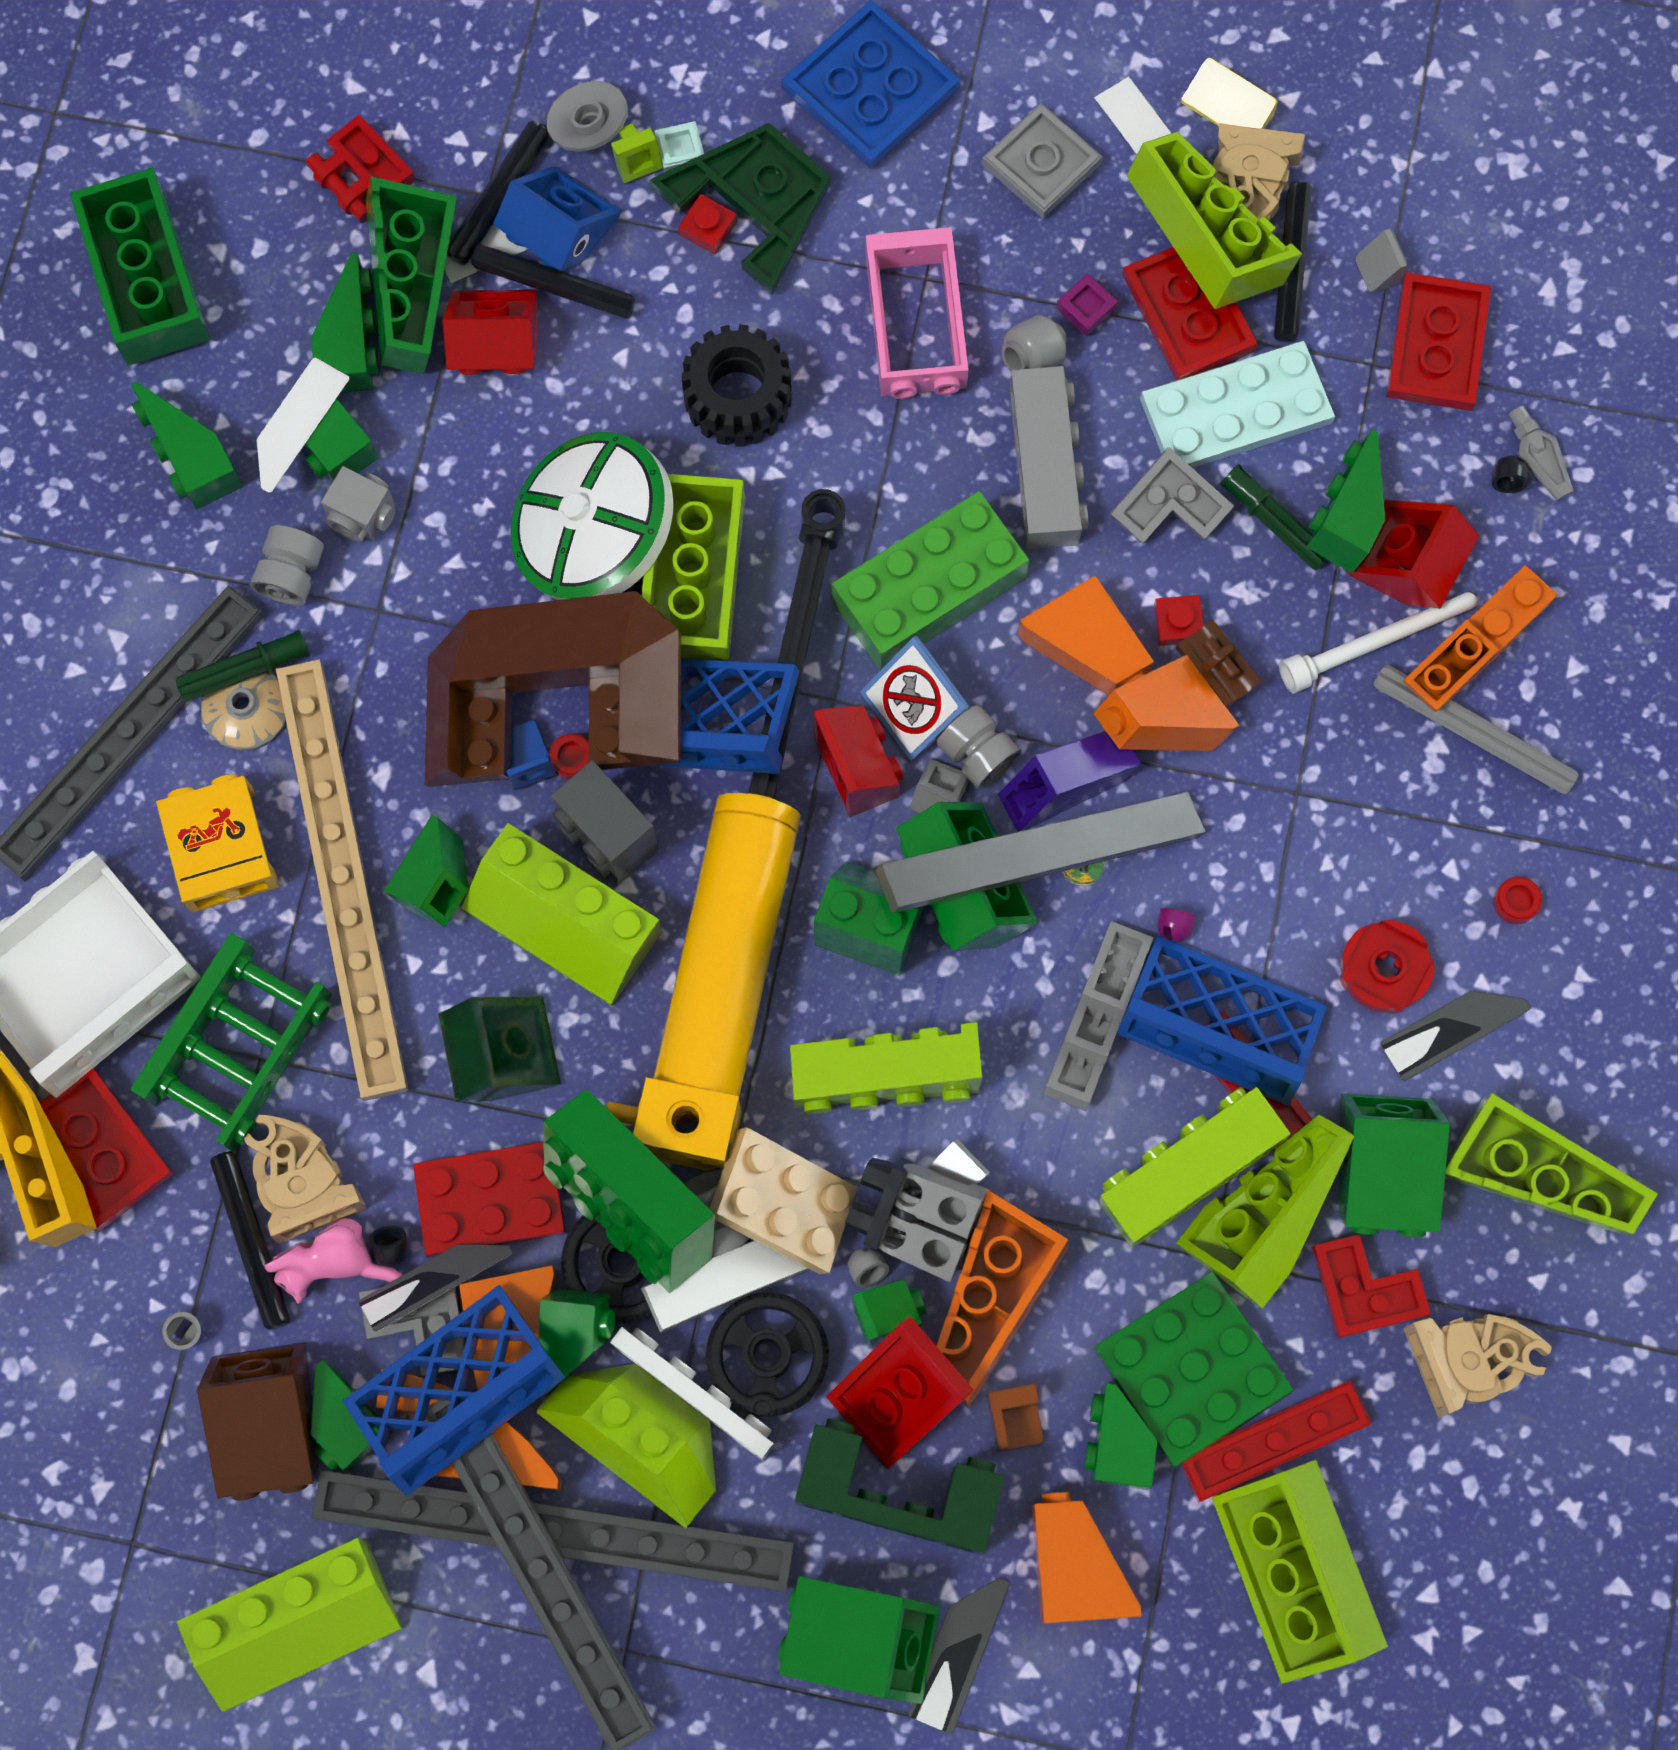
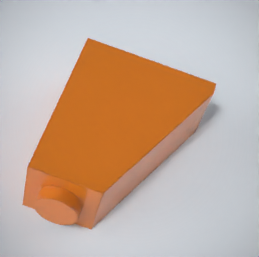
[1018,575,1154,696]
[1093,654,1239,751]
[459,1265,558,1391]
[1031,1492,1142,1624]

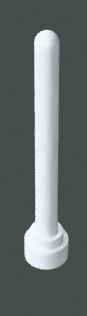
[1279,592,1477,694]

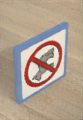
[860,636,970,762]

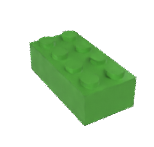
[831,491,1030,670]

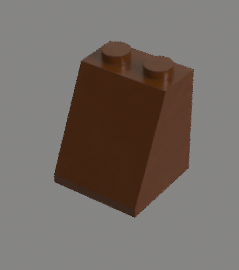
[197,1343,319,1501]

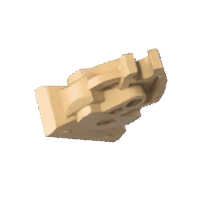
[1213,123,1305,222]
[244,1114,367,1244]
[1403,1314,1552,1418]

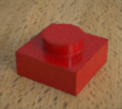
[678,194,737,255]
[1154,595,1203,646]

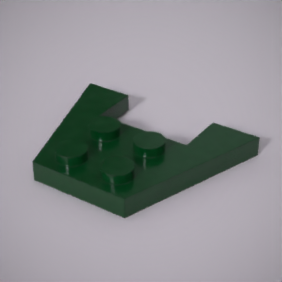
[650,123,830,295]

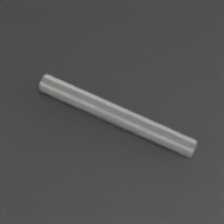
[1374,665,1578,794]

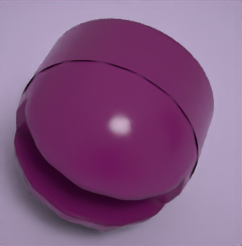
[1157,907,1196,942]

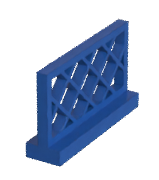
[650,659,800,774]
[1117,935,1327,1106]
[343,1285,565,1496]

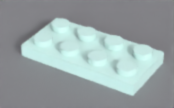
[1140,341,1335,468]

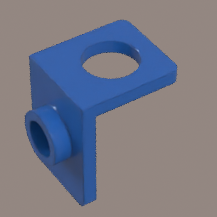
[506,720,556,791]

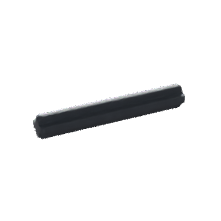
[447,120,549,265]
[1274,181,1312,343]
[471,244,635,319]
[210,1151,290,1330]

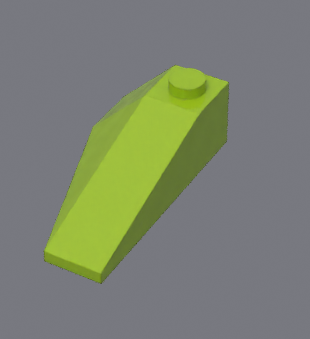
[1176,1115,1354,1309]

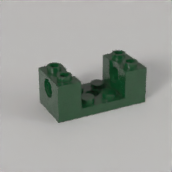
[795,1418,1004,1555]

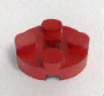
[1340,920,1435,1014]

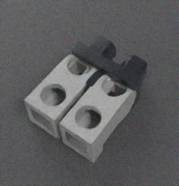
[845,1157,989,1282]

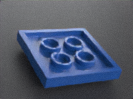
[781,0,961,169]

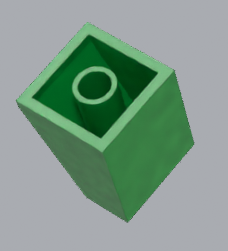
[814,861,926,976]
[1339,1094,1450,1238]
[778,1576,941,1704]

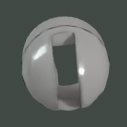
[848,1247,889,1288]
[162,1312,201,1350]

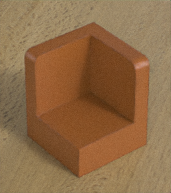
[986,1384,1044,1452]

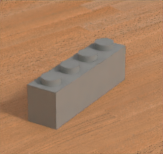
[1009,366,1088,550]

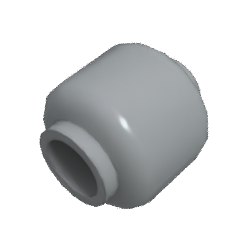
[1001,315,1067,371]

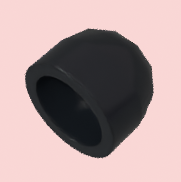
[1492,455,1528,493]
[369,1225,408,1267]

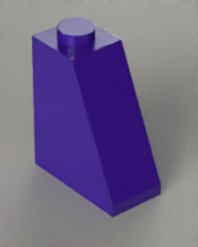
[998,731,1141,832]

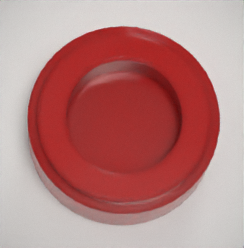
[549,733,589,780]
[1493,877,1542,924]

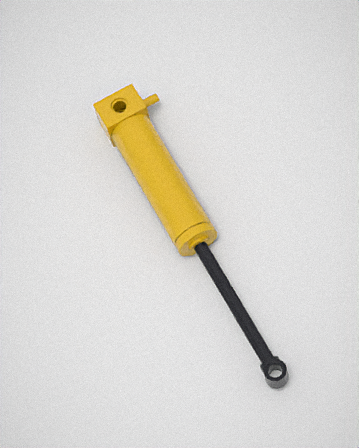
[605,489,845,1171]

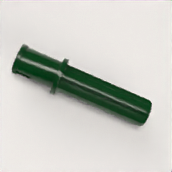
[1220,464,1328,570]
[175,630,310,701]

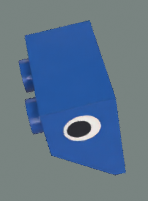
[493,166,622,271]

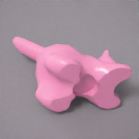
[264,1218,403,1304]

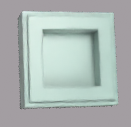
[654,121,704,172]

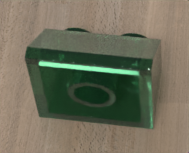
[438,996,561,1103]

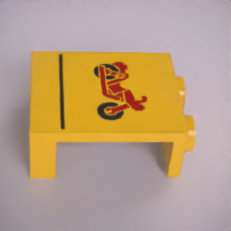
[156,774,280,913]

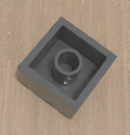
[551,760,659,884]

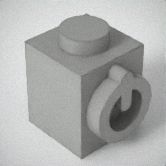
[320,466,395,542]

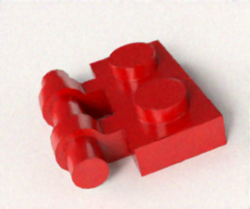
[306,115,416,223]

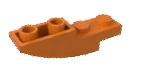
[1403,565,1558,713]

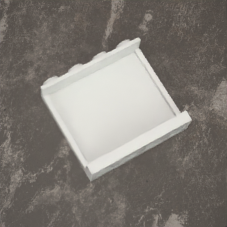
[0,851,201,1098]

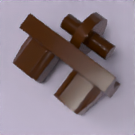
[1176,619,1262,708]

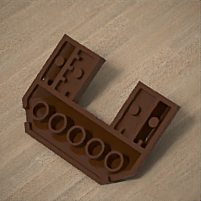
[425,591,681,787]

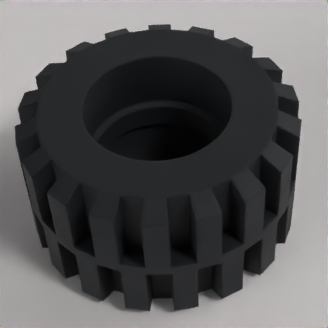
[681,324,792,447]

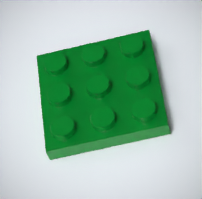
[1094,1271,1294,1470]

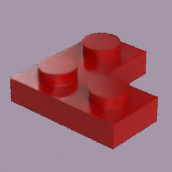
[1312,1234,1431,1339]

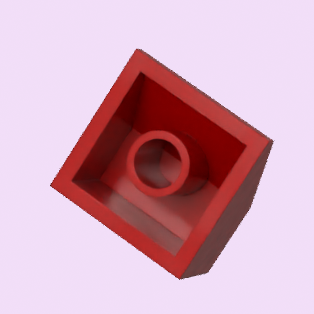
[443,289,538,375]
[1346,500,1479,609]
[813,705,904,818]

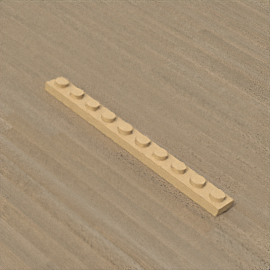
[276,659,409,1101]

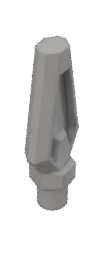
[1509,405,1574,501]

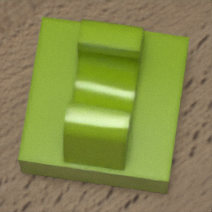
[611,123,663,184]

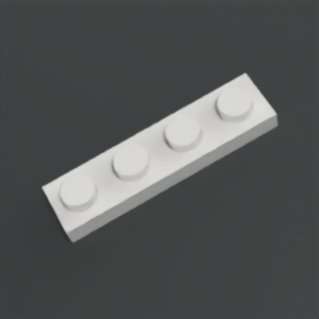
[610,1327,774,1461]

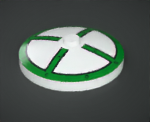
[511,432,673,600]

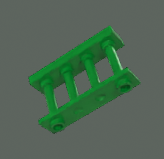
[130,933,332,1152]

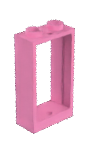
[865,227,969,399]

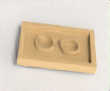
[709,1127,858,1274]

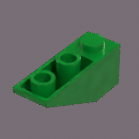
[311,253,379,393]
[131,382,244,510]
[1306,429,1385,573]

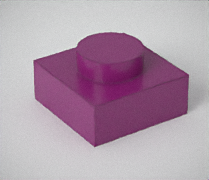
[1056,273,1118,337]

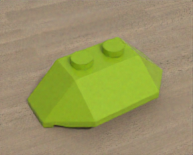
[536,1363,716,1528]

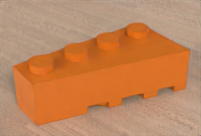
[937,1190,1069,1409]

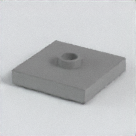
[982,103,1103,219]

